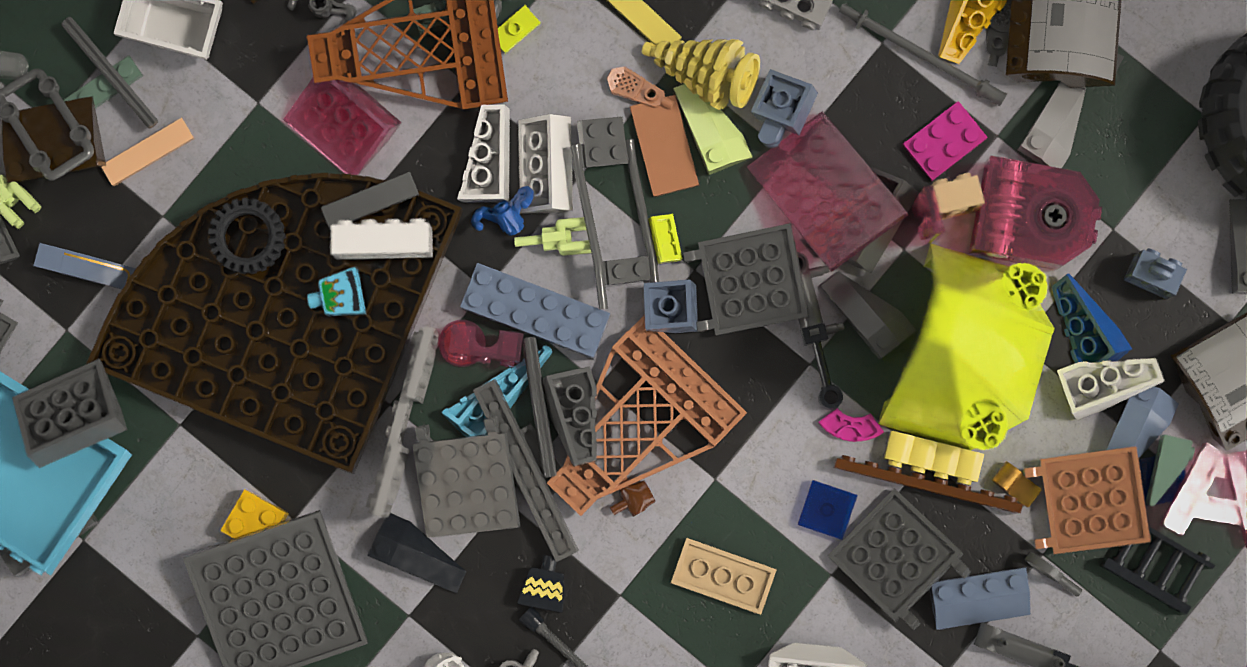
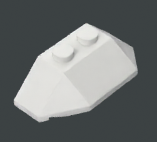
[768,643,866,667]

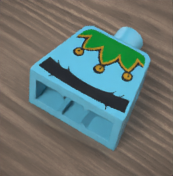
[307,267,366,316]

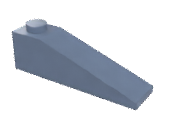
[1106,386,1179,459]

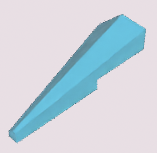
[442,345,553,437]

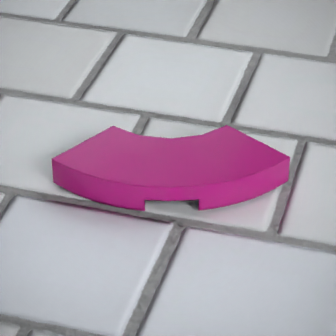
[818,408,884,442]

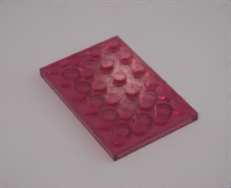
[747,111,908,272]

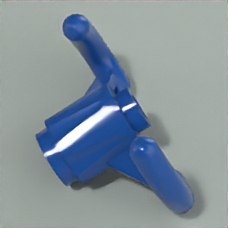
[471,186,534,236]

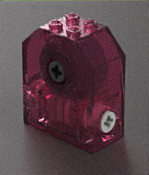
[968,155,1102,270]

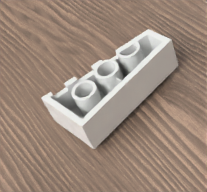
[457,104,510,203]

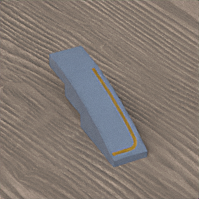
[34,243,136,289]

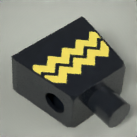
[517,555,564,613]

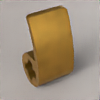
[992,461,1042,507]

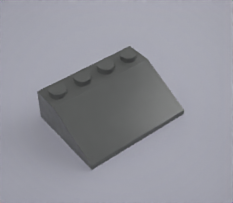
[12,359,127,468]

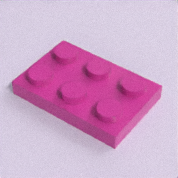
[903,101,988,182]

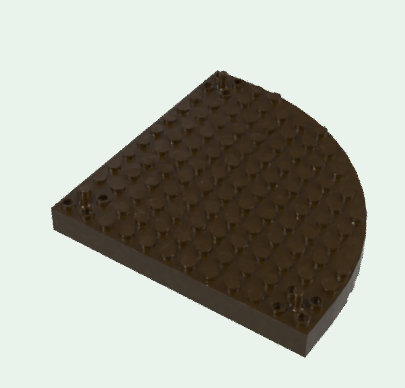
[86,172,463,474]

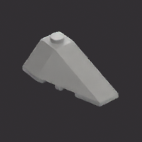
[1018,81,1086,175]

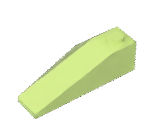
[673,84,752,175]

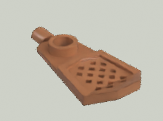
[607,67,675,109]

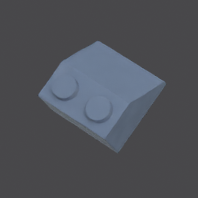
[644,279,698,333]

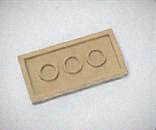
[671,538,777,615]

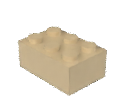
[923,173,984,223]

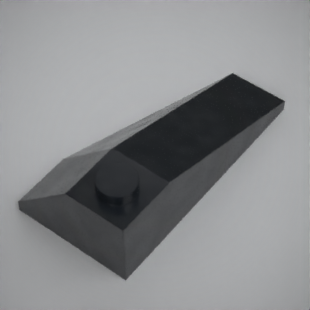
[367,513,466,593]

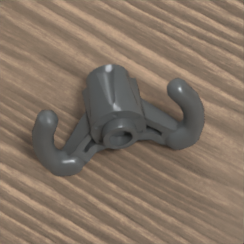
[287,0,357,25]

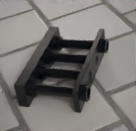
[1100,522,1215,615]

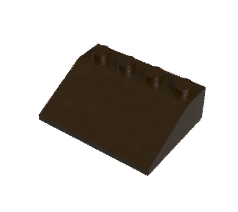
[2,96,106,183]

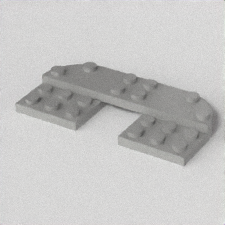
[366,326,439,518]

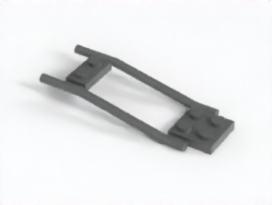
[571,116,659,310]

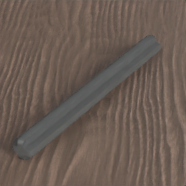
[61,17,158,129]
[522,337,557,478]

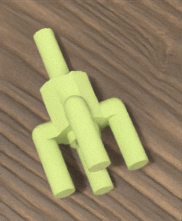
[0,174,42,229]
[514,217,591,256]

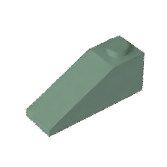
[1145,434,1195,506]

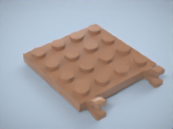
[1024,446,1151,554]

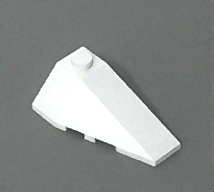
[1057,358,1164,420]

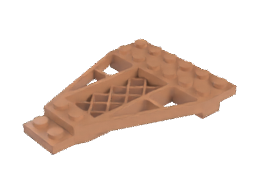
[547,314,747,516]

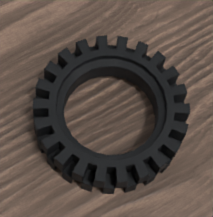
[208,198,286,274]

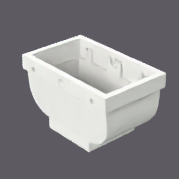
[114,0,223,60]

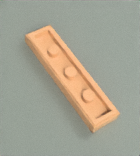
[102,118,195,186]

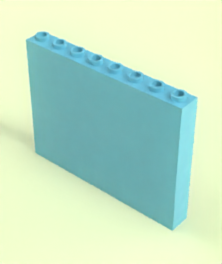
[0,371,132,576]

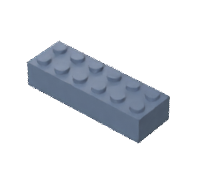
[460,263,611,359]

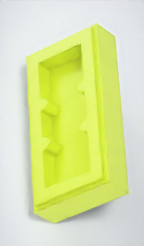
[498,5,541,54]
[649,214,682,264]

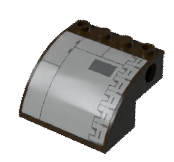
[1006,0,1122,88]
[1171,312,1247,452]

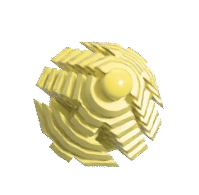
[642,39,760,110]

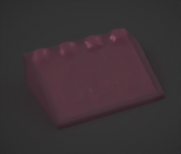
[283,78,402,175]

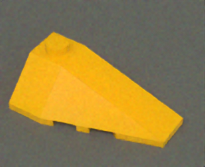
[938,0,1007,64]

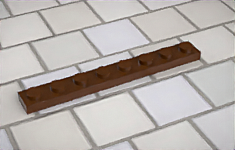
[833,455,1023,514]

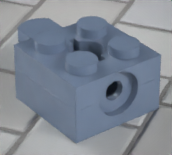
[751,69,818,148]
[1123,248,1187,299]

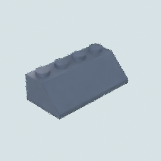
[929,568,1031,630]

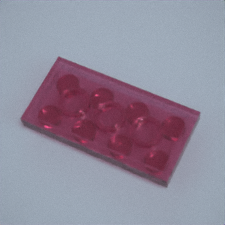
[912,185,945,245]

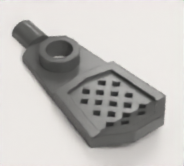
[986,0,1012,67]

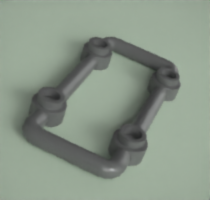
[0,69,94,180]

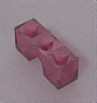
[448,324,523,367]

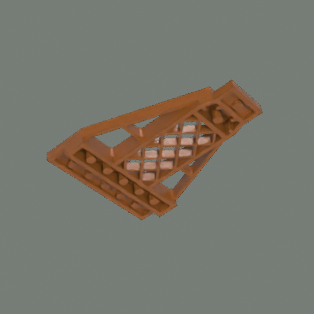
[307,0,508,109]

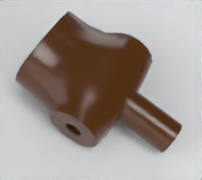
[610,480,656,517]

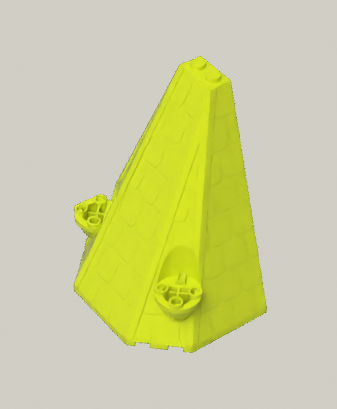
[878,244,1054,450]

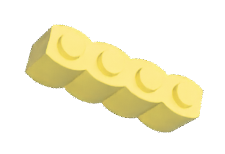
[883,431,984,486]

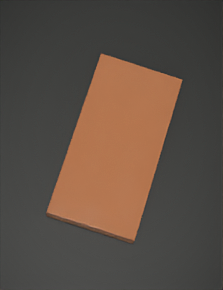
[630,95,699,197]

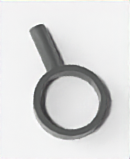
[1024,552,1082,597]

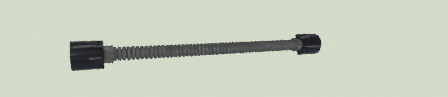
[519,607,588,667]

